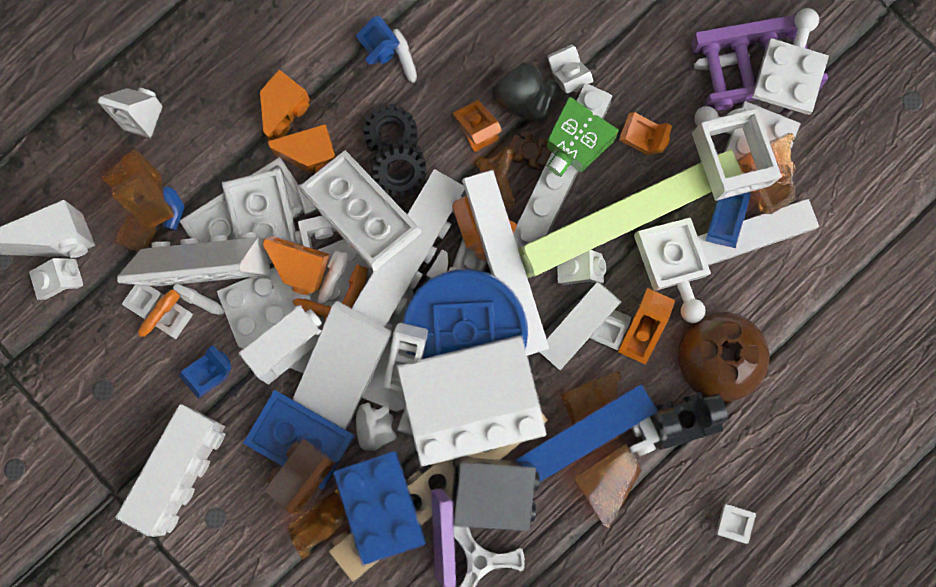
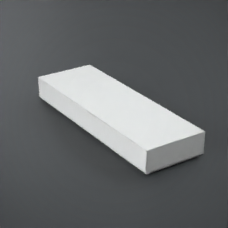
[540,281,622,370]

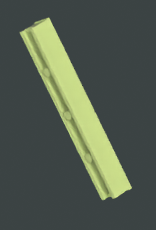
[518,149,744,278]

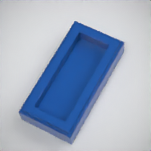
[706,192,751,248]

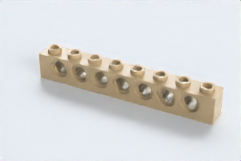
[329,412,547,582]

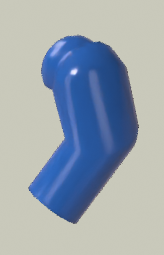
[156,187,184,231]

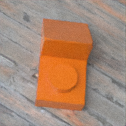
[452,100,502,152]

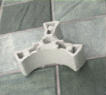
[453,526,525,587]

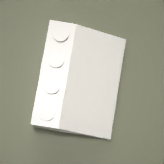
[117,232,270,287]
[397,335,546,466]

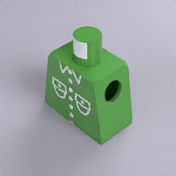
[547,97,618,177]

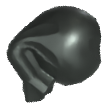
[491,62,562,122]

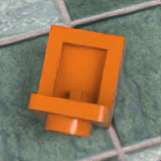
[619,112,672,155]

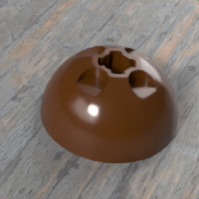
[678,312,770,402]

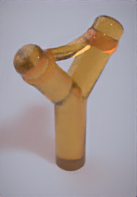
[475,146,516,209]

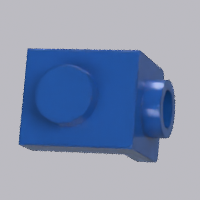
[356,16,400,65]
[179,345,232,399]

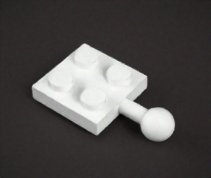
[752,8,829,115]
[694,101,800,175]
[634,218,711,323]

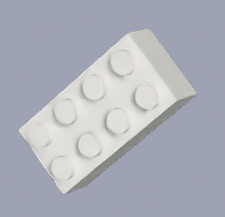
[116,404,225,536]

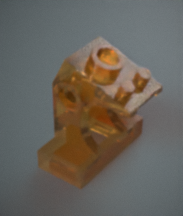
[102,148,174,229]

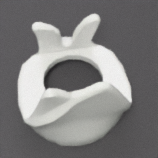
[356,403,397,451]

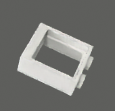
[692,108,782,201]
[239,305,324,384]

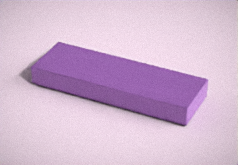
[431,489,456,587]

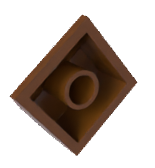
[265,439,337,514]

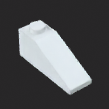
[98,88,162,138]

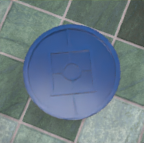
[403,269,528,359]

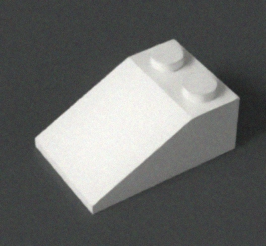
[0,200,95,258]

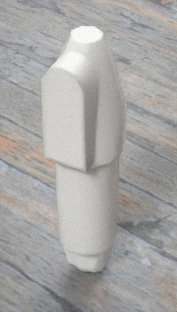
[393,29,417,82]
[694,52,750,70]
[318,250,348,304]
[173,284,225,315]

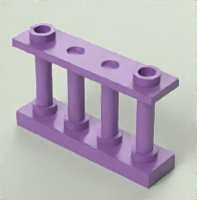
[691,15,828,111]

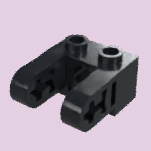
[650,392,728,450]

